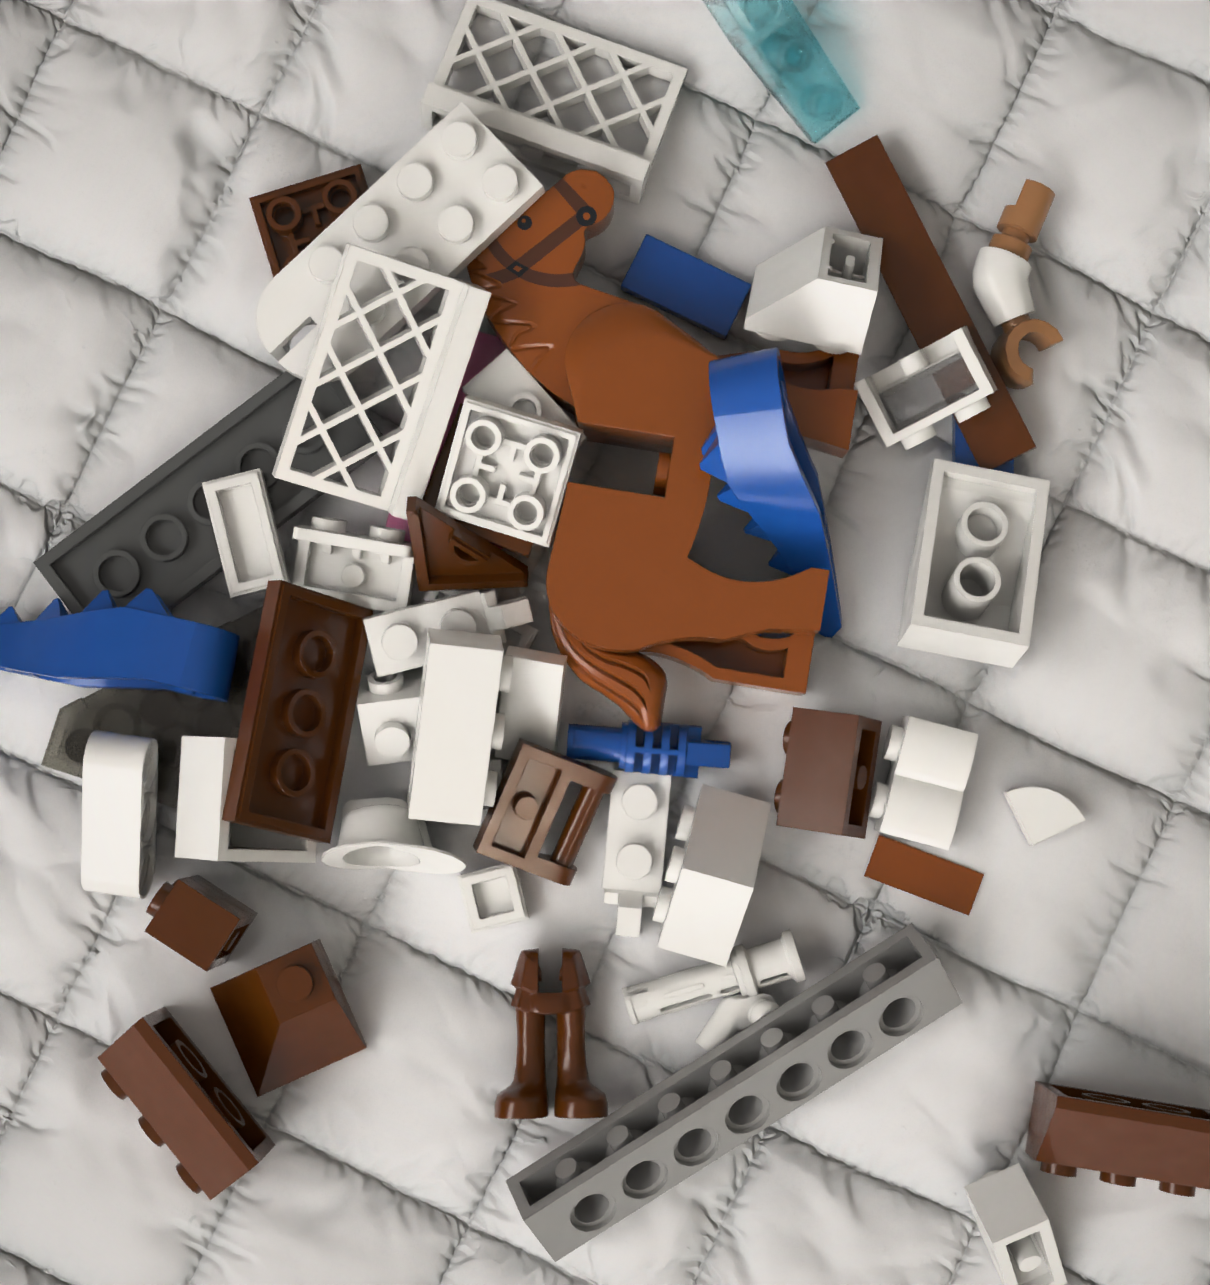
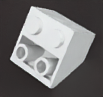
[743,226,883,355]

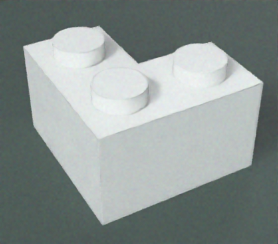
[652,784,771,967]

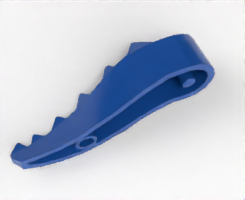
[699,346,842,638]
[0,588,240,702]

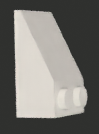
[897,458,1050,668]

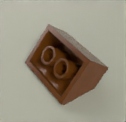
[98,1007,275,1200]
[1025,1081,1210,1197]

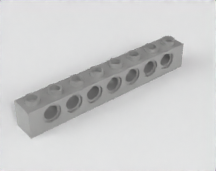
[506,923,963,1262]

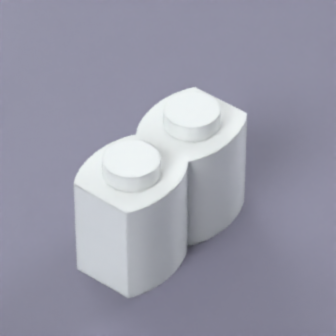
[868,716,978,850]

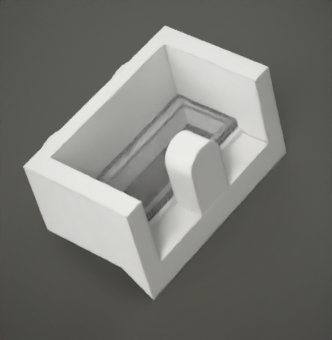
[854,326,998,450]

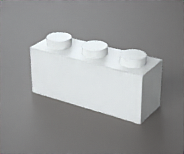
[407,628,513,826]

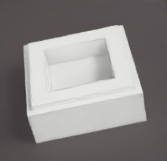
[457,863,530,934]

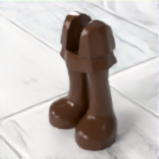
[494,948,608,1119]

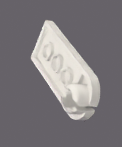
[256,101,545,383]

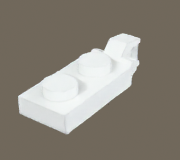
[363,589,534,677]
[602,770,672,937]

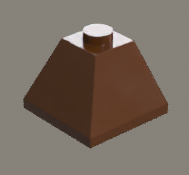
[210,939,367,1097]

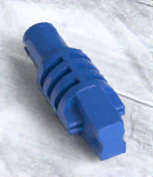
[566,720,732,778]

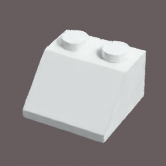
[174,736,317,863]

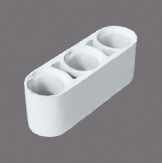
[81,730,159,899]

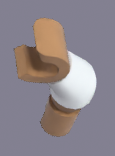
[972,179,1064,389]

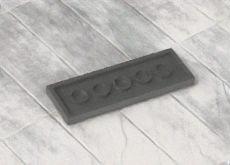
[33,371,386,614]

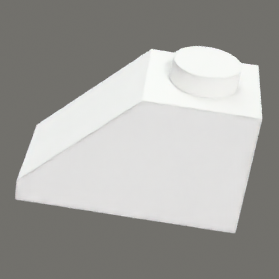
[964,1163,1067,1285]

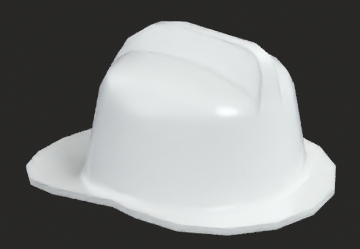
[321,797,467,874]

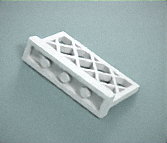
[421,0,688,205]
[272,243,492,520]

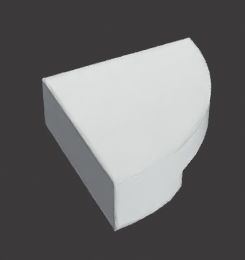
[1003,787,1086,846]

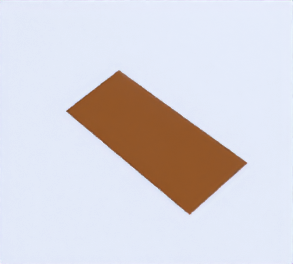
[864,835,984,916]

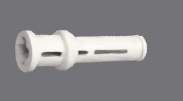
[622,929,806,1025]

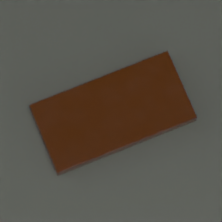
[222,580,374,844]

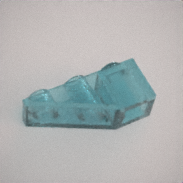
[703,0,860,144]

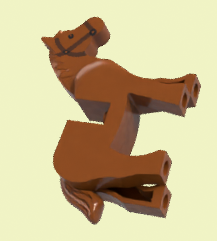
[467,169,859,732]

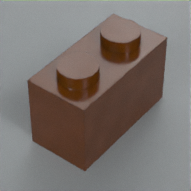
[774,707,882,839]
[145,875,258,972]

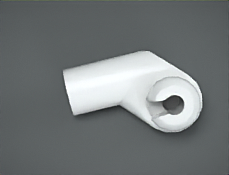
[695,991,779,1052]

